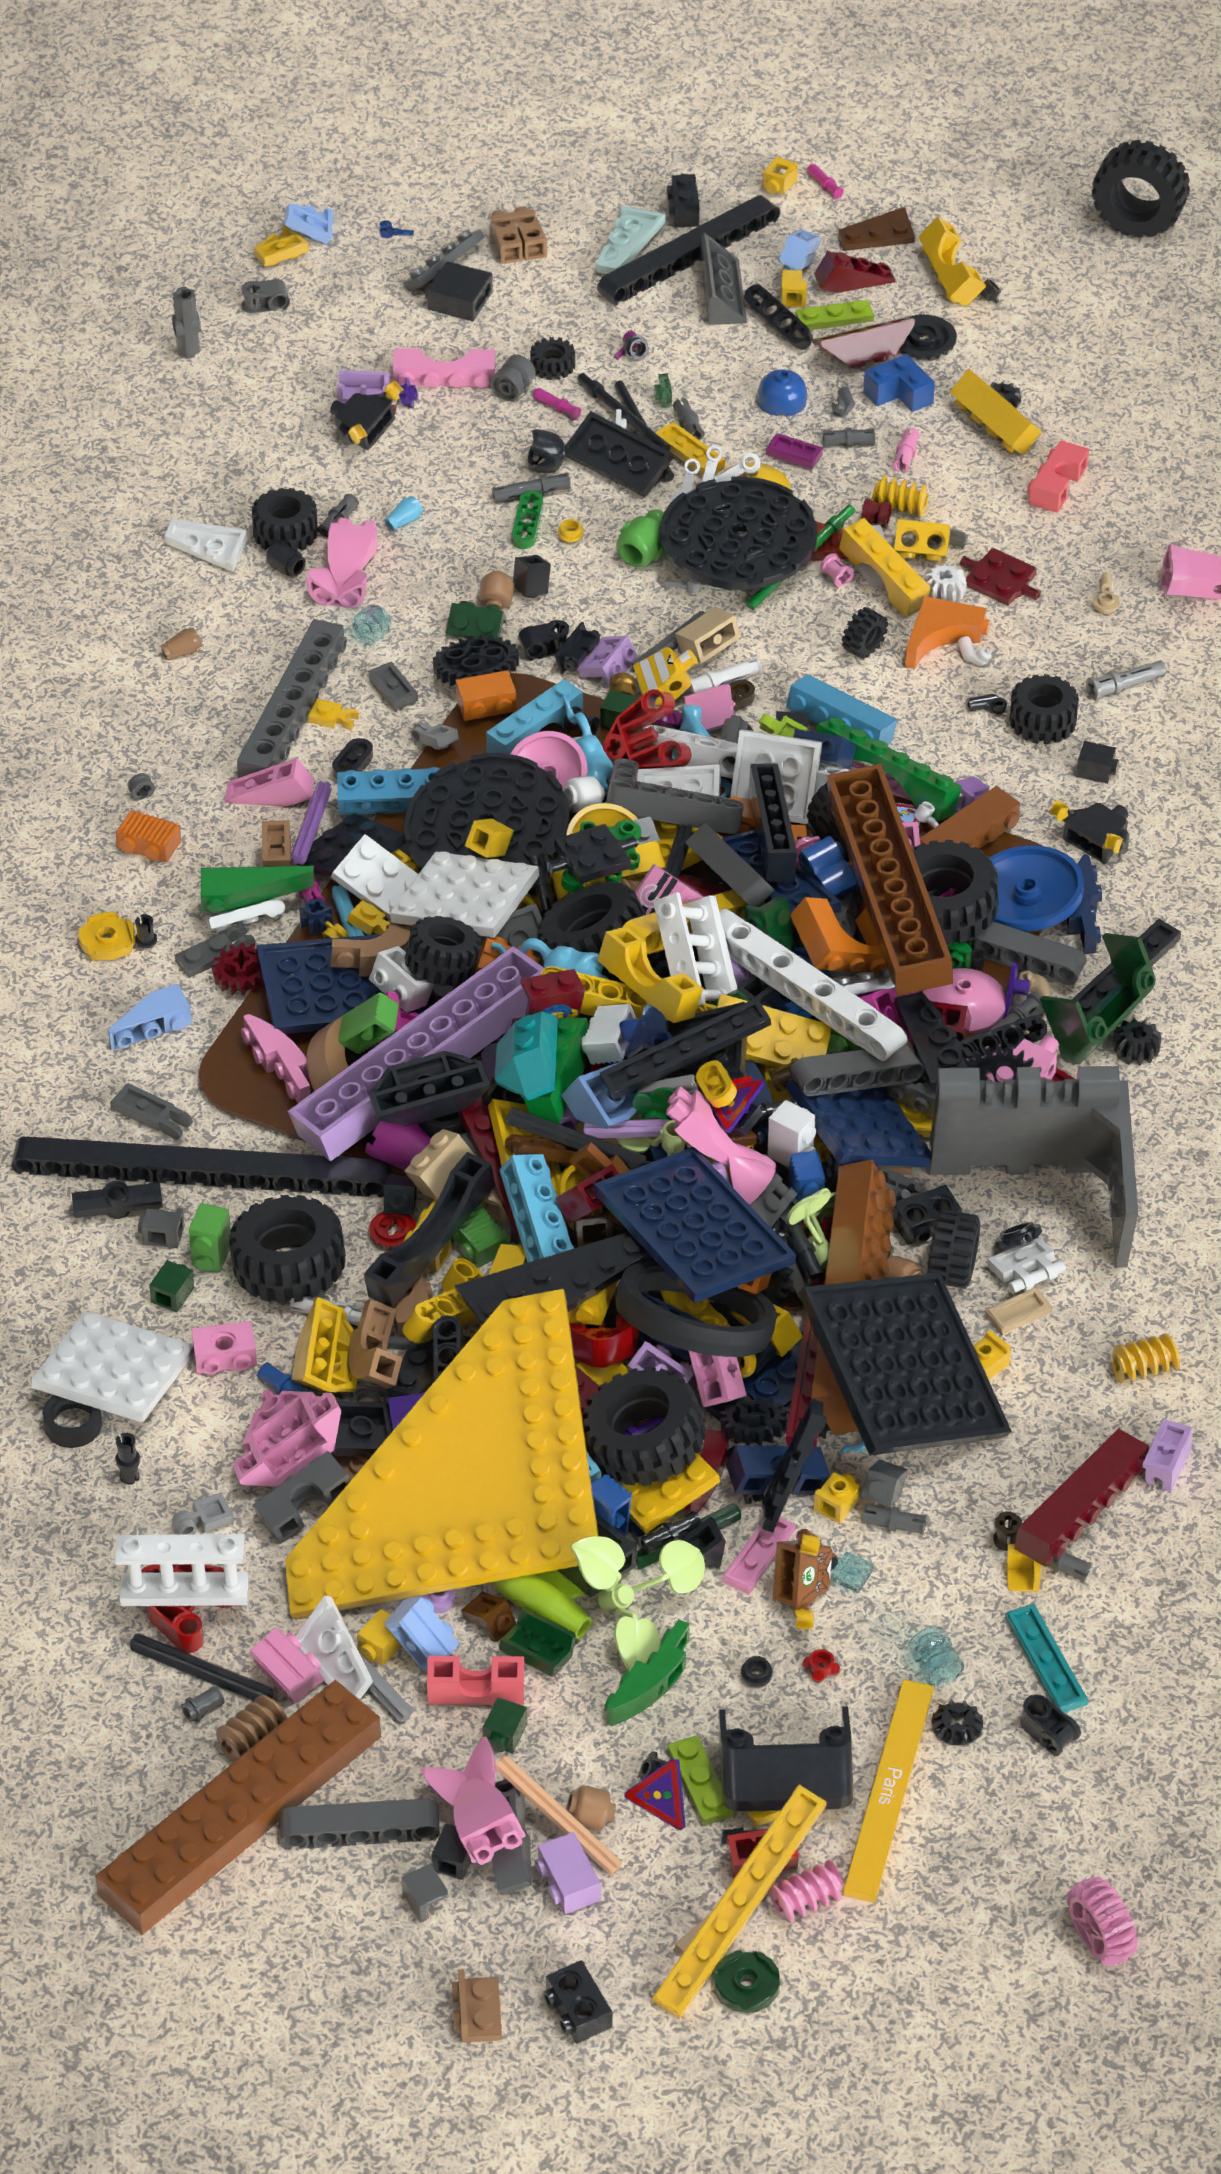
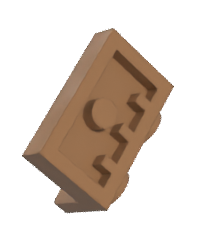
[452,1969,502,2043]

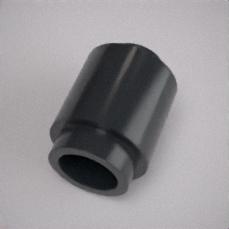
[266,541,306,576]

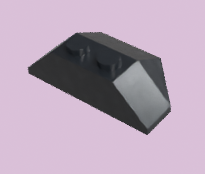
[368,1051,490,1127]

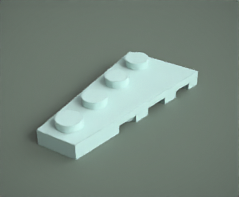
[596,206,666,274]

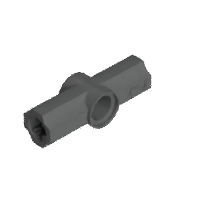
[172,287,201,359]

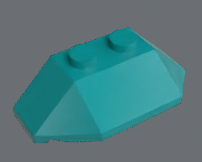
[495,1012,558,1100]

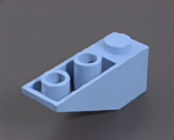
[108,984,192,1050]

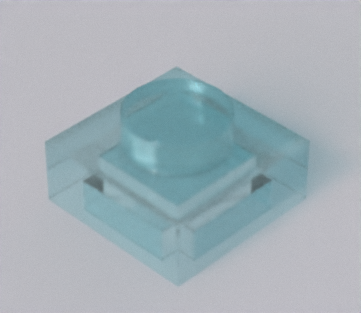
[831,1551,874,1593]

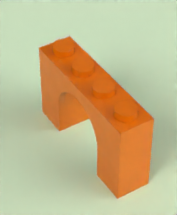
[790,897,887,973]

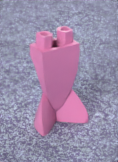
[306,518,378,608]
[666,1086,776,1205]
[421,1736,526,1865]

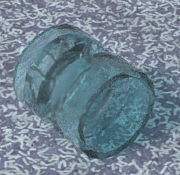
[908,1626,964,1687]

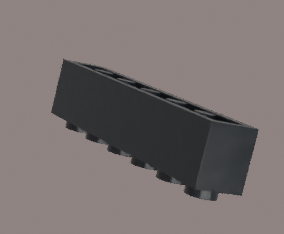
[748,763,797,883]

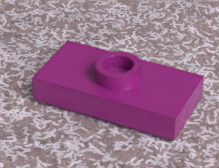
[766,433,823,469]

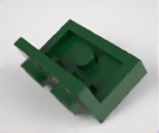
[446,601,506,639]
[744,896,795,952]
[499,1607,576,1677]

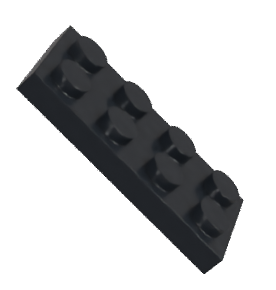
[565,411,674,497]

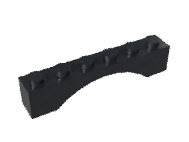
[363,1152,495,1308]

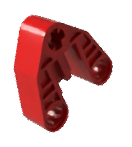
[602,689,692,769]
[569,1313,647,1368]
[141,1564,233,1653]

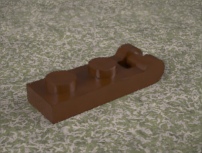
[505,1134,578,1167]

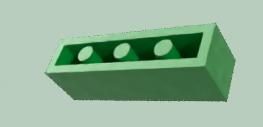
[524,1017,589,1123]

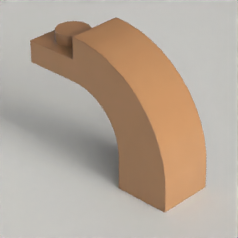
[331,909,413,976]
[307,1017,348,1091]
[348,1299,403,1389]

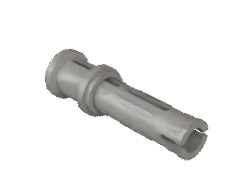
[1086,660,1166,701]

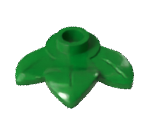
[633,1087,675,1120]

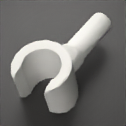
[915,801,939,829]

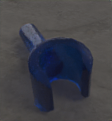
[379,220,414,239]

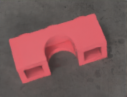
[1027,440,1089,513]
[427,1656,525,1705]

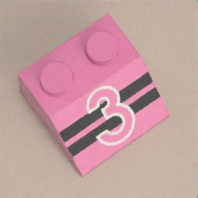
[635,864,704,915]

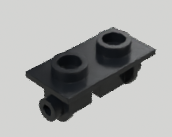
[554,622,600,674]

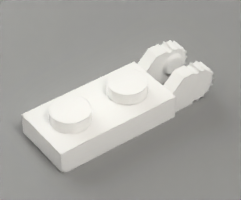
[205,898,285,931]

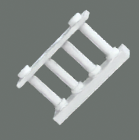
[653,892,737,1007]
[115,1534,249,1606]

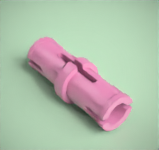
[893,428,920,472]

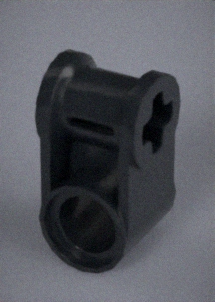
[518,620,570,661]
[1020,1694,1081,1756]

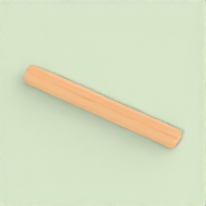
[495,1755,622,1875]

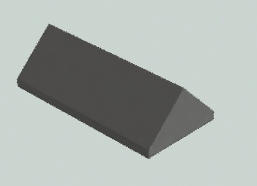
[701,233,747,325]

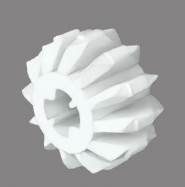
[923,563,967,602]

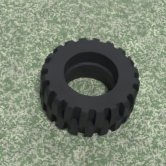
[1091,140,1190,238]
[913,840,999,945]
[537,881,646,976]
[229,1195,346,1304]
[582,1367,706,1486]

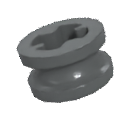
[127,773,155,800]

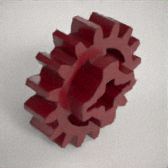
[211,942,264,996]

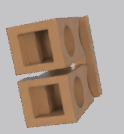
[491,206,547,265]

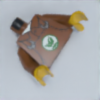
[773,1529,838,1630]

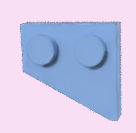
[284,203,333,244]

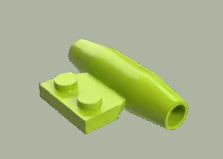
[490,1570,592,1639]

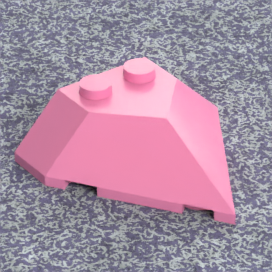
[233,1390,341,1487]

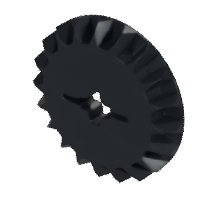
[900,314,957,360]

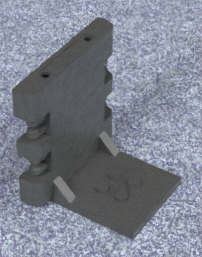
[929,1066,1138,1267]

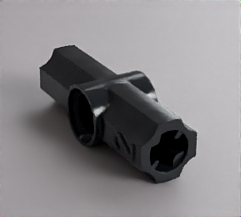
[72,1181,163,1219]

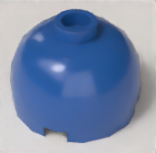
[757,369,808,416]

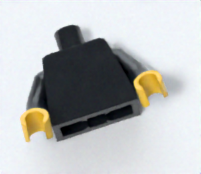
[330,381,403,451]
[1048,800,1130,864]

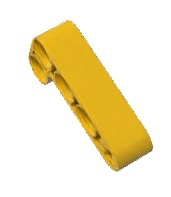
[550,841,666,902]
[402,1258,484,1344]

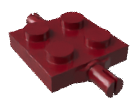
[960,547,1041,606]

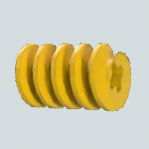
[872,474,929,518]
[1112,1333,1180,1383]

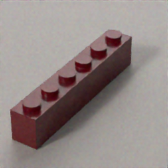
[1014,1428,1149,1567]

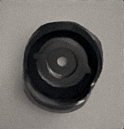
[528,429,565,473]

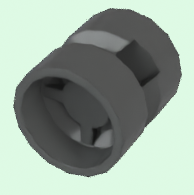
[490,355,536,402]

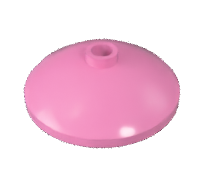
[511,731,588,788]
[922,968,1006,1035]

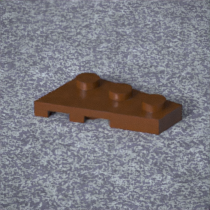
[838,207,915,251]

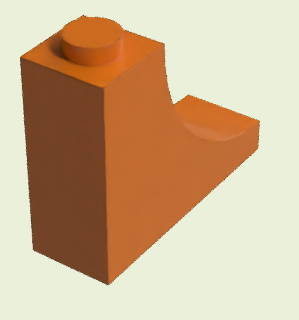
[905,596,990,669]

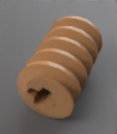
[216,1695,287,1762]

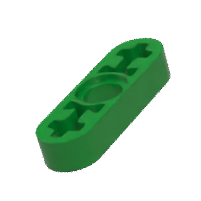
[512,491,543,549]

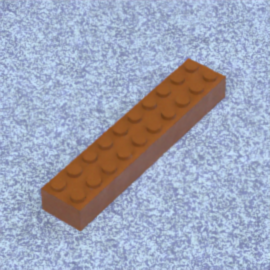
[827,764,953,996]
[811,1160,896,1435]
[95,1680,381,1935]

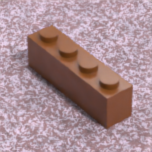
[920,785,1020,849]

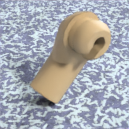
[1019,971,1053,997]

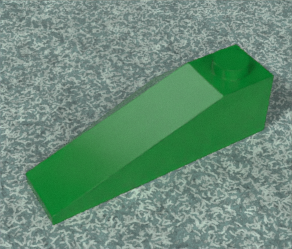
[200,866,314,913]

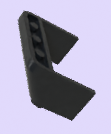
[719,1706,853,1812]

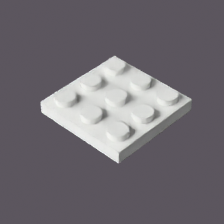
[730,729,822,824]

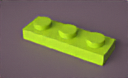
[796,300,874,330]
[667,1735,734,1826]

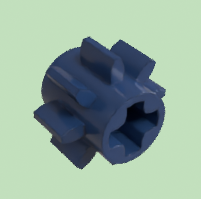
[299,899,333,934]

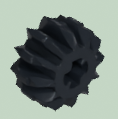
[1112,1018,1162,1066]

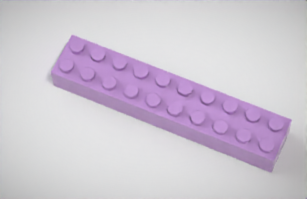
[288,946,544,1161]

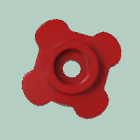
[803,1649,840,1682]

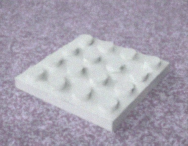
[390,852,539,938]
[32,1311,194,1423]

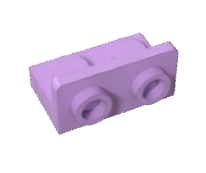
[577,636,637,688]

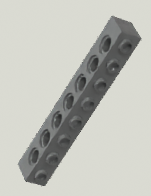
[237,619,347,778]

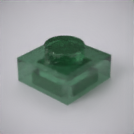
[654,373,672,408]

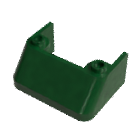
[1040,933,1156,1064]

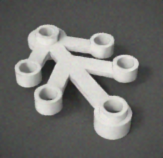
[670,445,760,503]

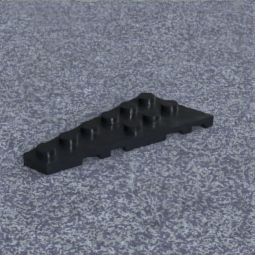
[454,1232,652,1325]

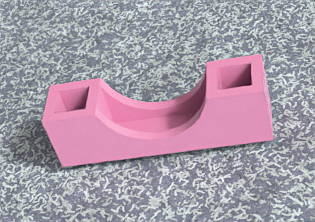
[393,348,496,388]

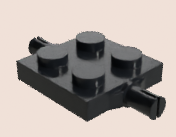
[547,824,638,884]

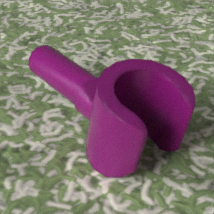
[613,330,638,360]

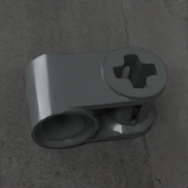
[242,279,290,313]

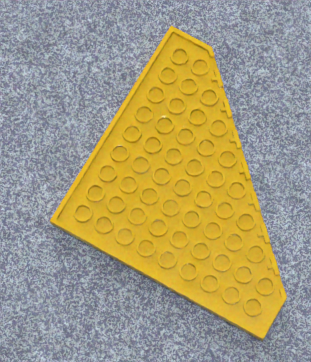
[285,1289,598,1618]

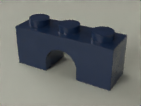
[726,1445,830,1495]

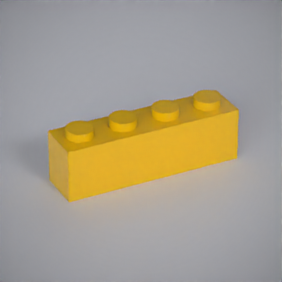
[949,369,1043,455]

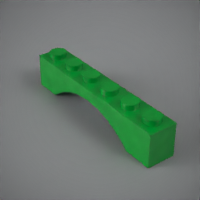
[816,718,962,821]

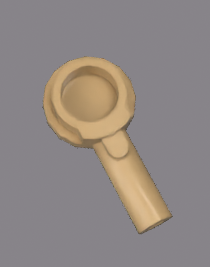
[1093,572,1120,614]

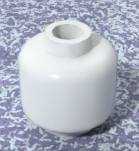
[563,776,605,813]

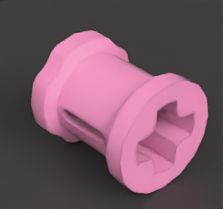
[820,553,854,587]

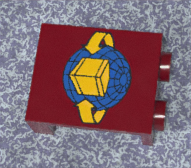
[511,969,585,1026]

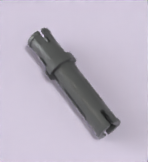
[492,472,571,504]

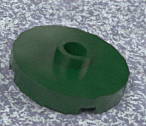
[713,1950,780,2013]

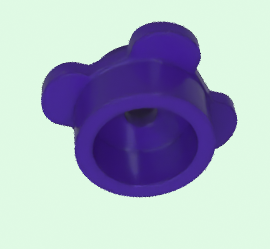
[398,378,418,409]

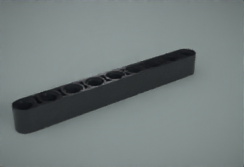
[597,195,780,306]

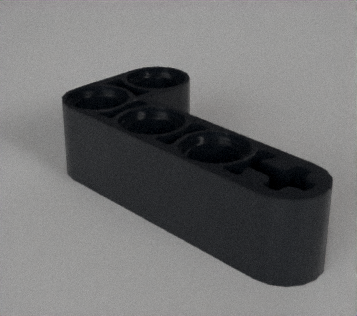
[959,1015,1047,1075]

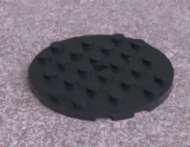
[660,476,817,591]
[404,753,571,871]

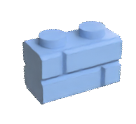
[779,229,822,270]
[384,1596,459,1671]

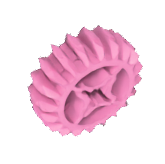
[1067,1876,1138,1966]

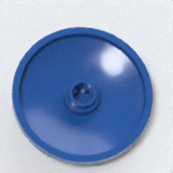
[990,845,1084,932]

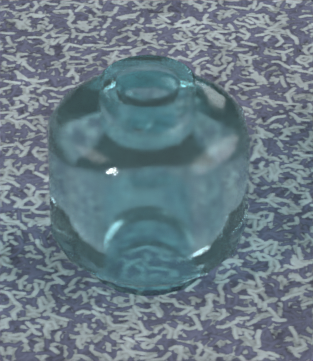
[352,604,391,643]

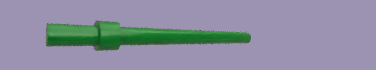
[745,504,856,610]

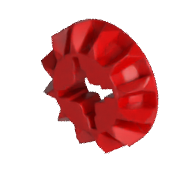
[369,1212,416,1250]

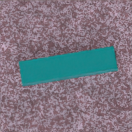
[1005,1603,1088,1713]

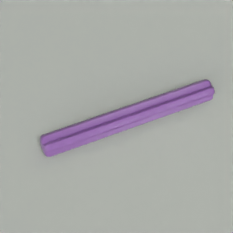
[291,781,331,865]

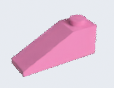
[224,758,314,806]

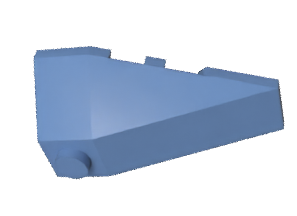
[561,1060,639,1129]

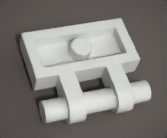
[988,1237,1066,1293]

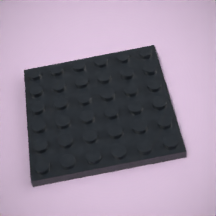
[798,1273,1012,1456]

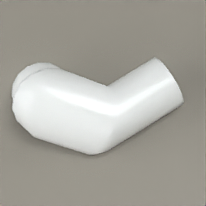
[958,637,991,666]

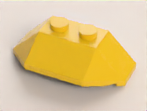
[291,1297,358,1392]

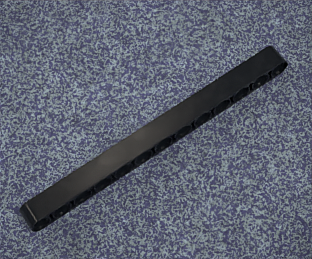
[11,1136,390,1198]

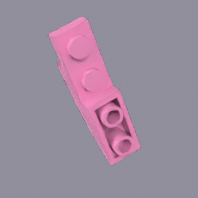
[241,1014,311,1103]

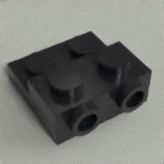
[333,1401,393,1457]

